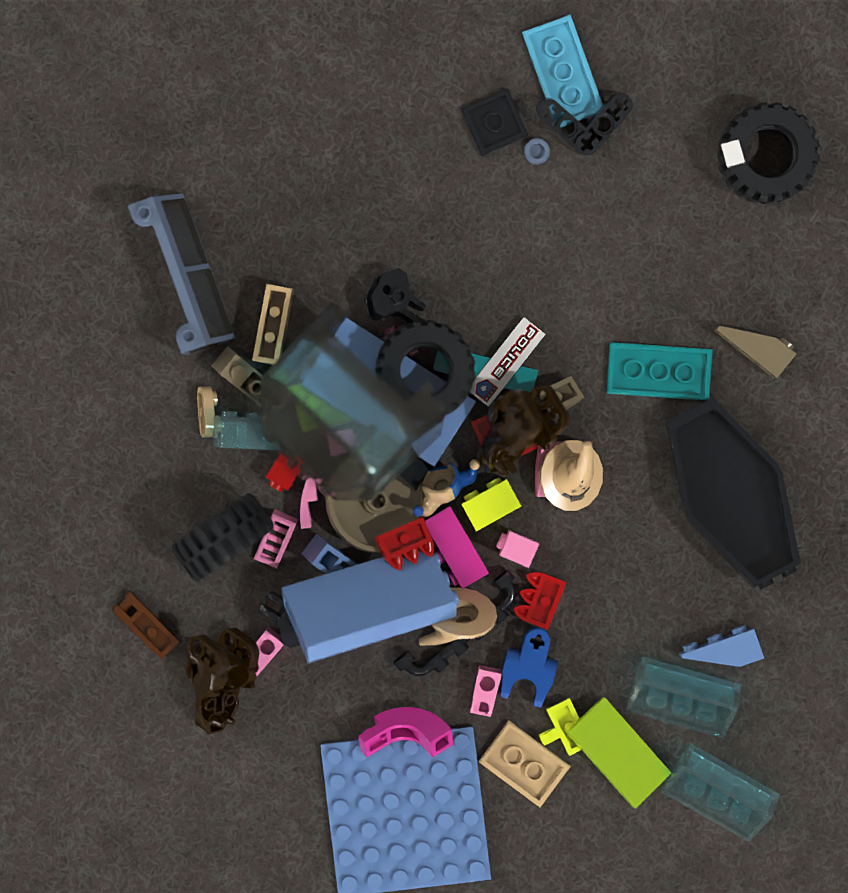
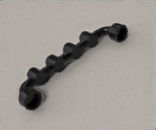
[393,569,516,676]

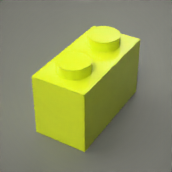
[461,477,521,531]

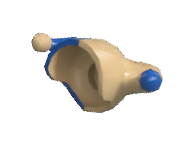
[413,459,480,517]

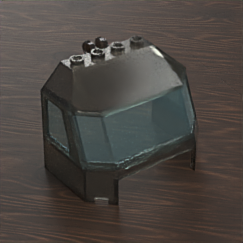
[261,302,446,501]

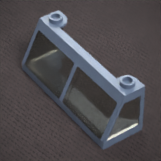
[128,193,236,356]

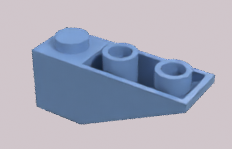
[679,625,764,667]

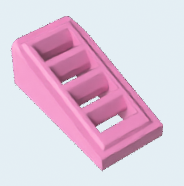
[254,509,298,569]

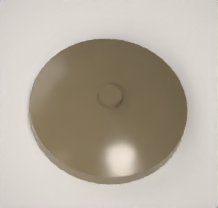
[326,452,425,553]

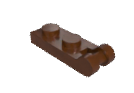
[112,590,180,660]

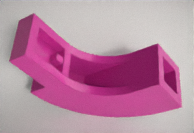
[358,707,454,758]

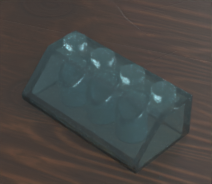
[625,656,741,738]
[660,743,780,842]

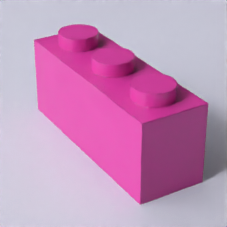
[424,506,489,589]

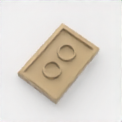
[478,720,571,807]

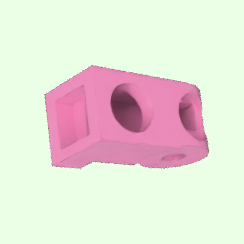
[255,627,284,677]
[470,665,502,717]

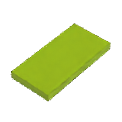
[566,697,671,809]

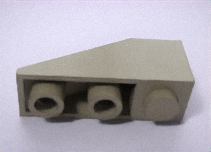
[211,346,291,418]

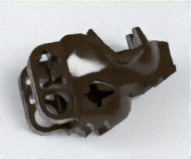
[476,385,569,476]
[185,627,260,735]

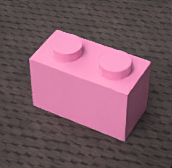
[496,530,539,568]

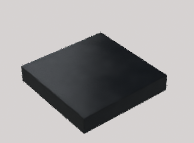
[461,88,528,157]

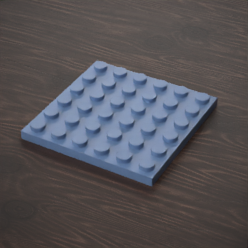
[320,726,491,893]

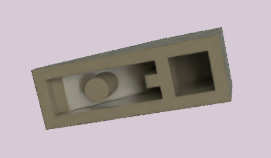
[714,326,796,379]

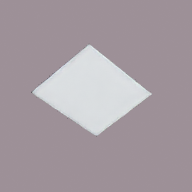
[721,140,745,167]

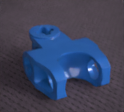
[500,627,558,708]

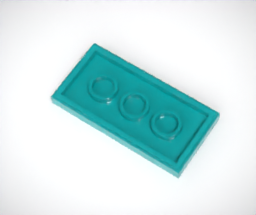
[606,342,713,401]

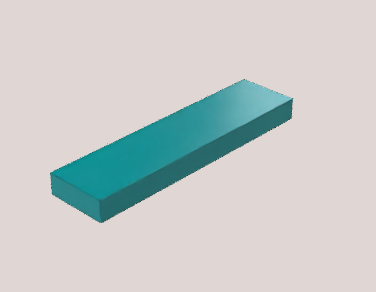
[433,351,538,392]

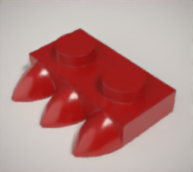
[374,517,434,571]
[514,572,566,630]

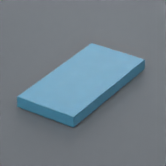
[522,15,603,128]

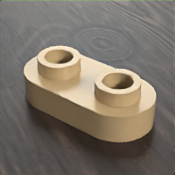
[197,386,219,438]

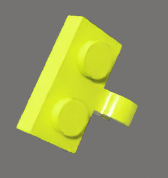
[539,697,581,756]

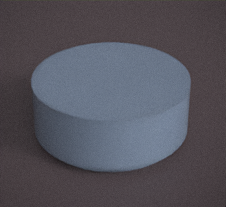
[524,138,550,165]

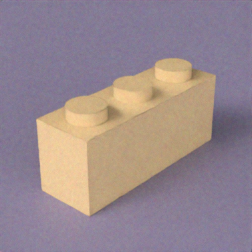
[252,284,294,366]

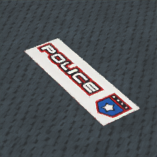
[470,317,545,407]

